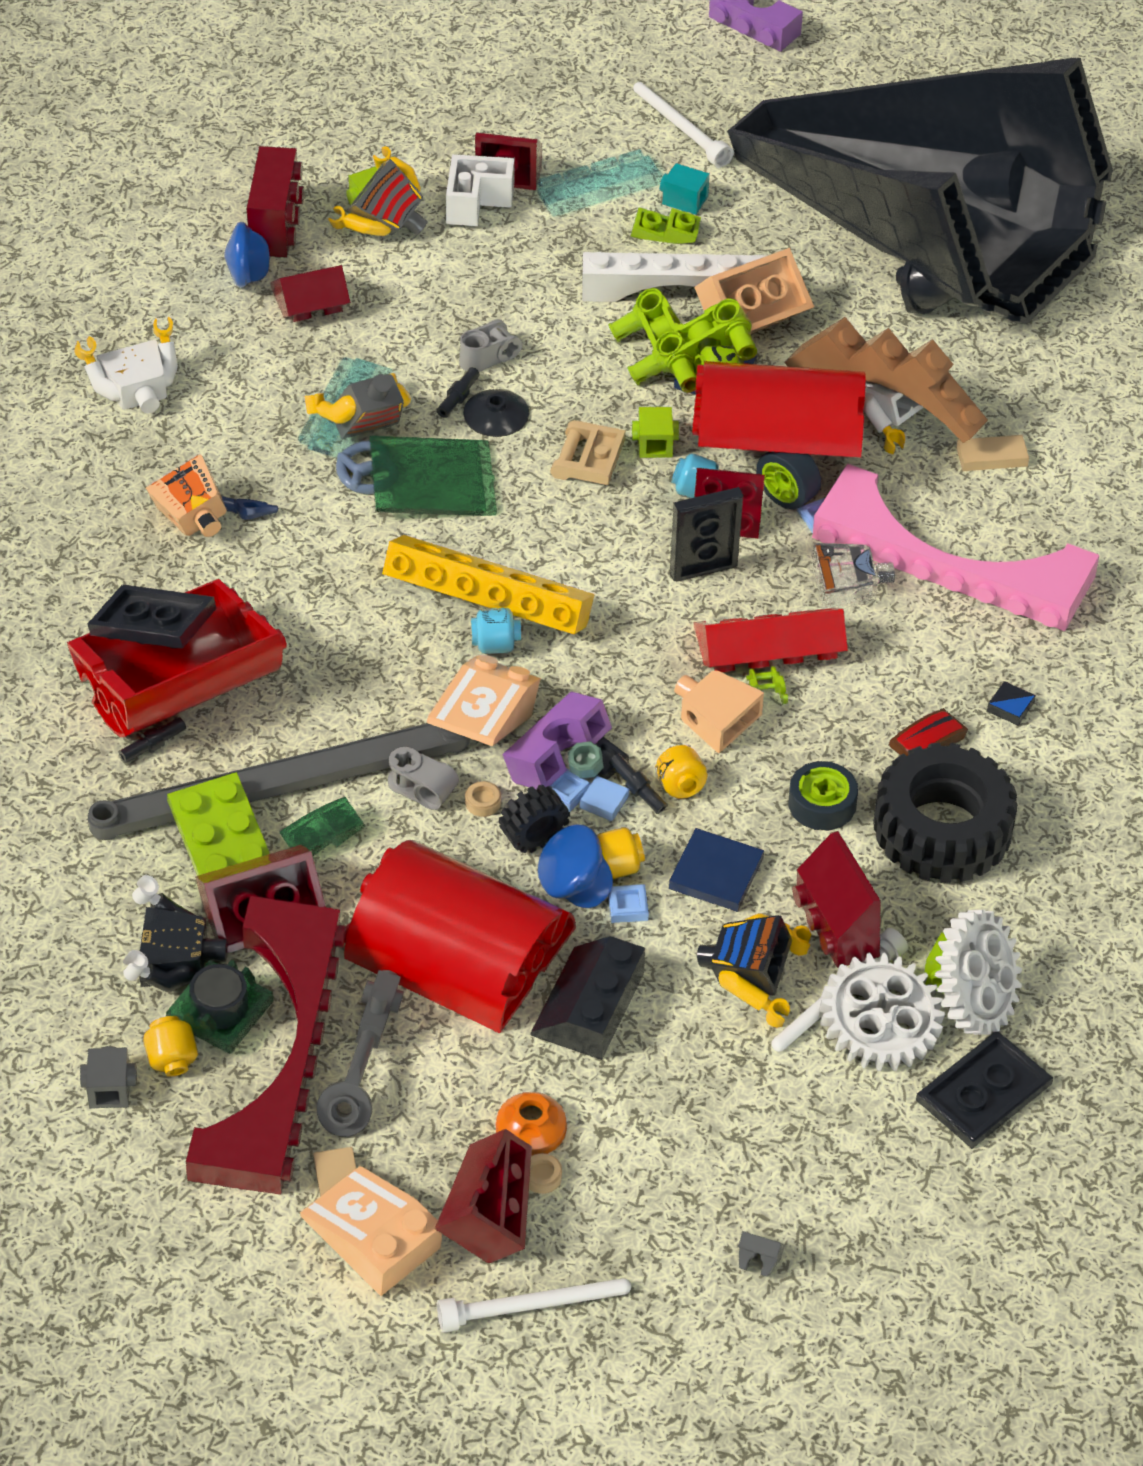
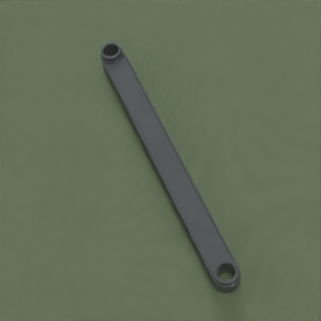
[87,723,471,840]

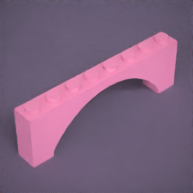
[812,464,1099,631]

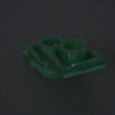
[279,797,366,856]

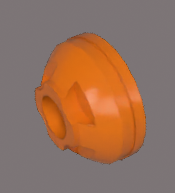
[496,1092,567,1156]

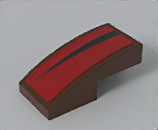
[888,708,968,756]

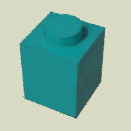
[659,163,710,215]

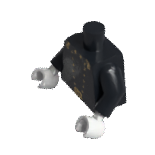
[123,875,228,992]

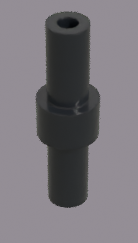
[437,367,480,418]
[118,717,186,763]
[609,753,668,814]

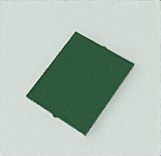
[369,436,497,516]

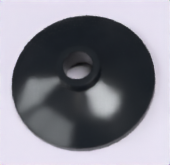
[463,389,529,437]

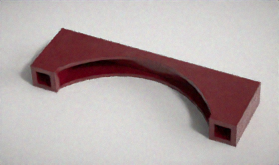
[186,896,346,1195]

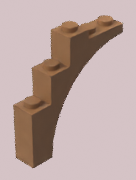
[784,317,988,443]

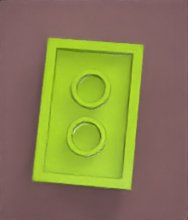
[167,772,270,876]

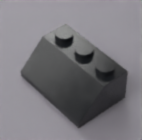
[531,936,645,1060]

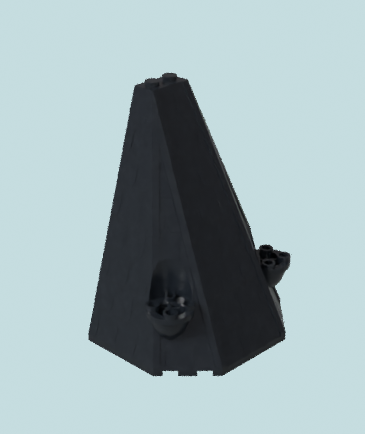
[727,58,1113,324]

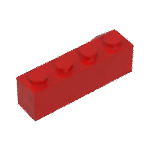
[694,608,848,672]

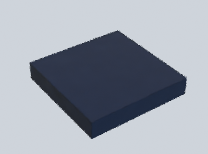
[669,828,764,912]

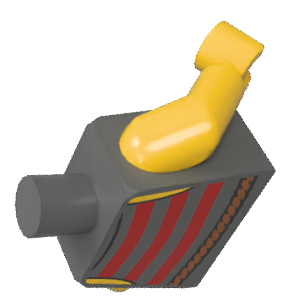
[328,146,428,236]
[305,373,411,439]

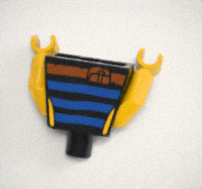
[697,913,811,1028]

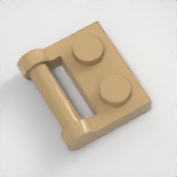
[550,420,626,485]

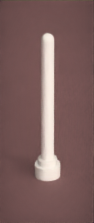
[633,82,734,168]
[772,928,908,1052]
[437,1278,631,1333]

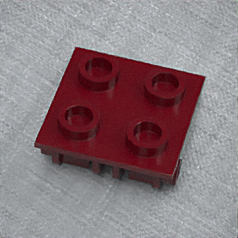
[694,468,765,539]

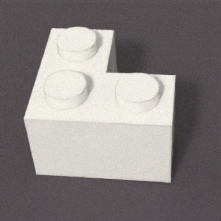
[446,154,514,226]

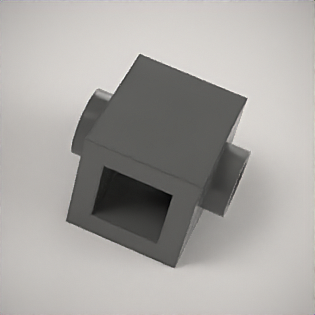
[80,1046,137,1109]

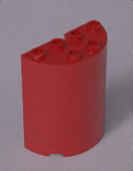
[692,361,866,458]
[67,578,287,737]
[344,840,576,1033]

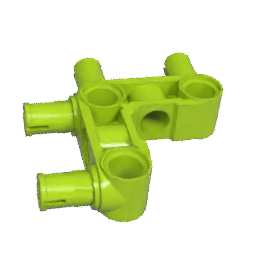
[608,288,758,393]

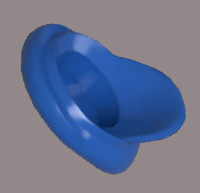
[224,222,270,288]
[538,824,613,908]

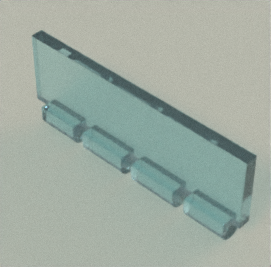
[537,149,663,217]
[298,357,392,458]

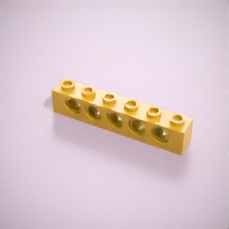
[382,535,595,634]

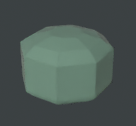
[568,741,604,779]

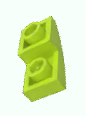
[630,207,701,244]

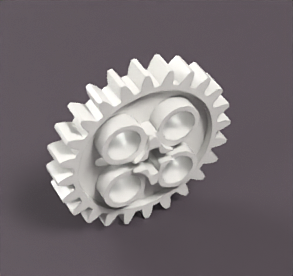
[935,910,1022,1035]
[819,953,945,1071]

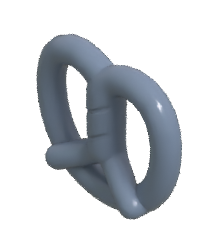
[336,441,399,494]

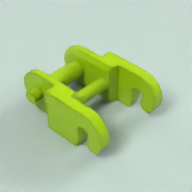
[746,666,788,705]

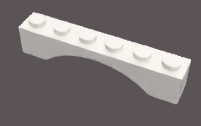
[582,252,768,302]

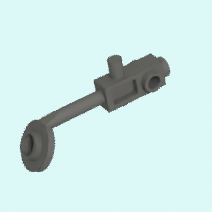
[317,970,404,1137]

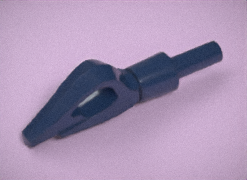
[221,496,279,520]

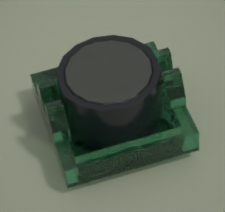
[166,959,274,1054]

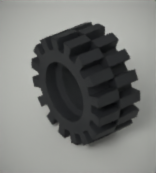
[498,785,571,853]

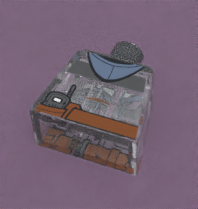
[811,543,895,609]

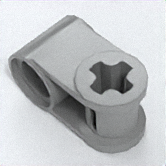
[459,319,522,372]
[388,747,459,810]

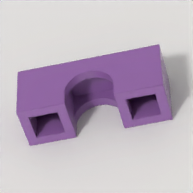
[709,0,803,52]
[502,691,612,789]

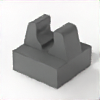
[738,1231,785,1277]

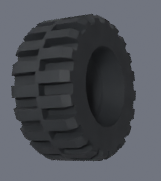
[873,743,1018,883]

